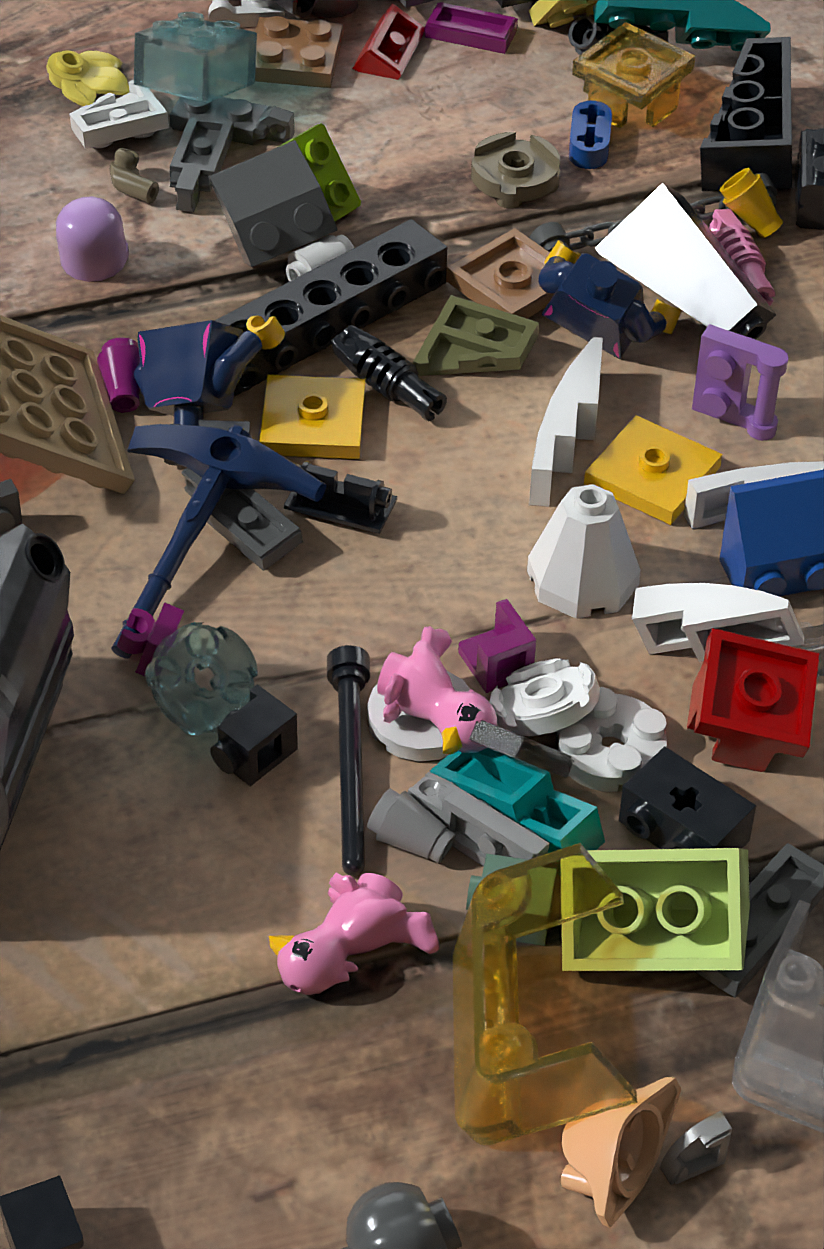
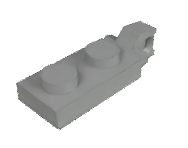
[408,772,549,866]

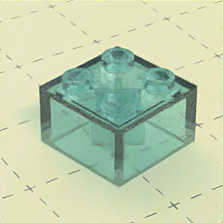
[134,12,257,103]

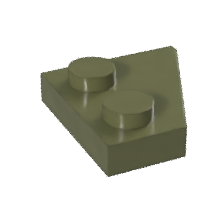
[413,295,539,376]

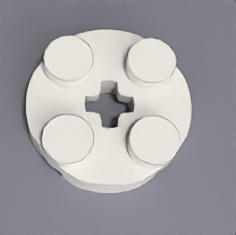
[555,687,667,792]

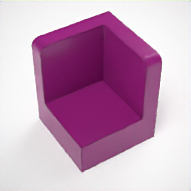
[458,599,536,693]

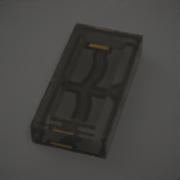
[469,720,574,778]

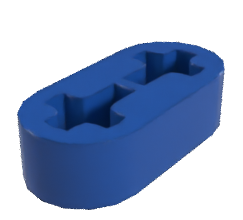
[569,100,612,169]

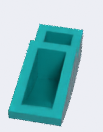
[430,748,605,871]

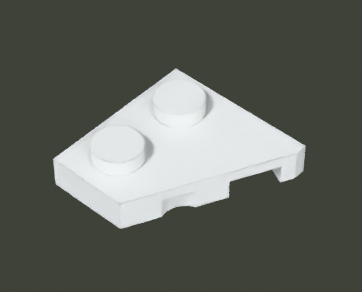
[69,78,169,148]

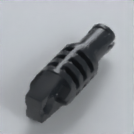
[331,325,447,422]

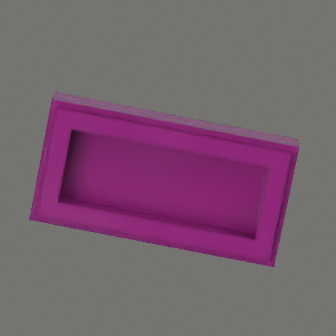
[425,2,518,54]

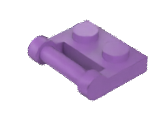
[692,324,789,441]

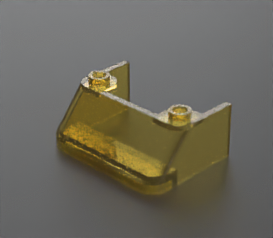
[453,843,637,1145]

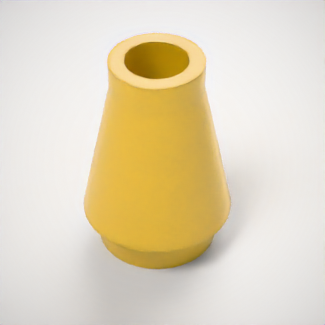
[720,168,783,239]

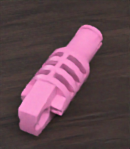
[709,209,775,306]

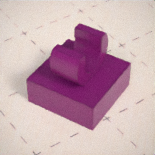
[117,602,184,681]

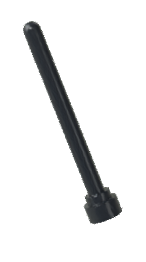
[327,645,370,876]

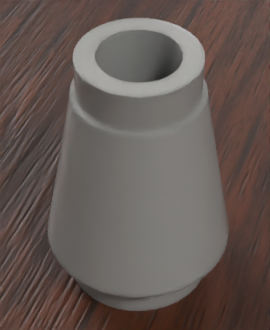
[367,789,456,864]

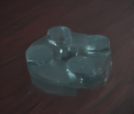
[145,622,258,735]

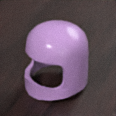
[56,196,129,282]

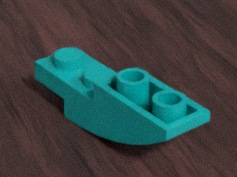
[593,0,771,52]

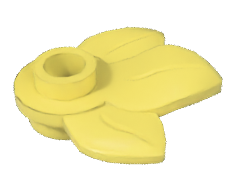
[46,50,130,106]

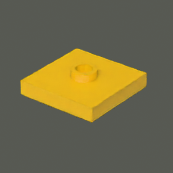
[259,375,365,459]
[584,415,723,525]

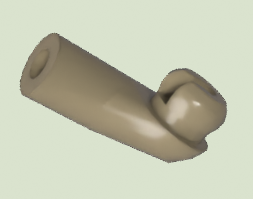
[109,148,159,204]

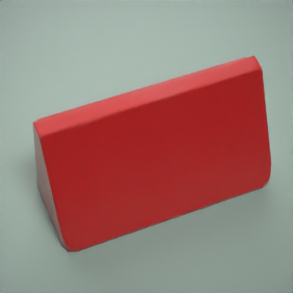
[352,4,425,80]

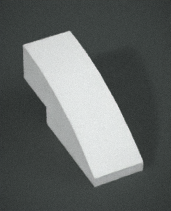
[632,583,804,662]

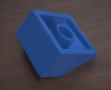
[719,469,824,597]

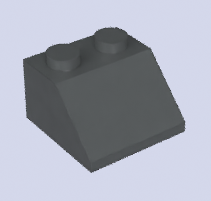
[209,140,338,267]

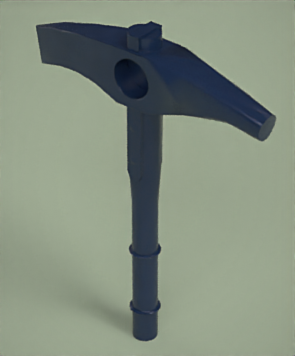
[111,424,326,659]

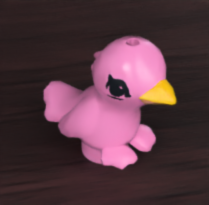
[377,626,497,754]
[269,873,439,995]

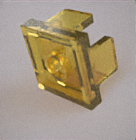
[572,22,696,128]

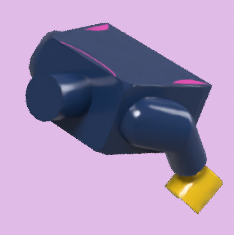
[538,240,683,359]
[134,315,285,426]

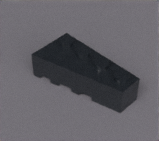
[700,37,792,191]

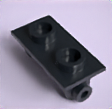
[284,461,397,534]

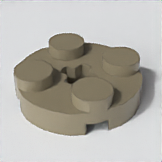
[471,132,560,209]

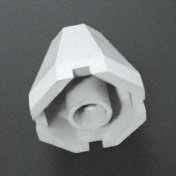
[527,484,641,619]

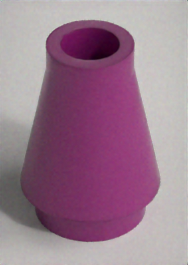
[97,337,140,413]

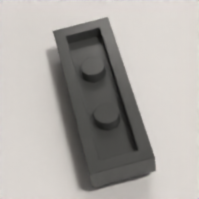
[692,843,824,998]

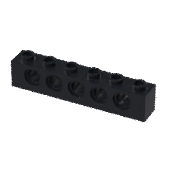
[214,219,448,397]

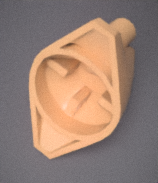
[561,1077,681,1228]

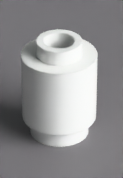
[286,235,354,282]

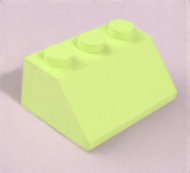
[560,848,750,971]

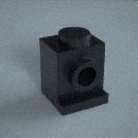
[210,684,298,787]

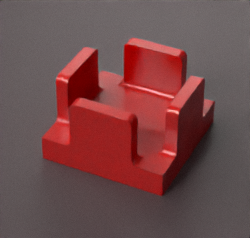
[687,628,820,772]

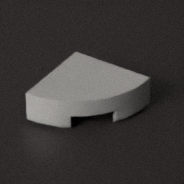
[660,1111,732,1185]

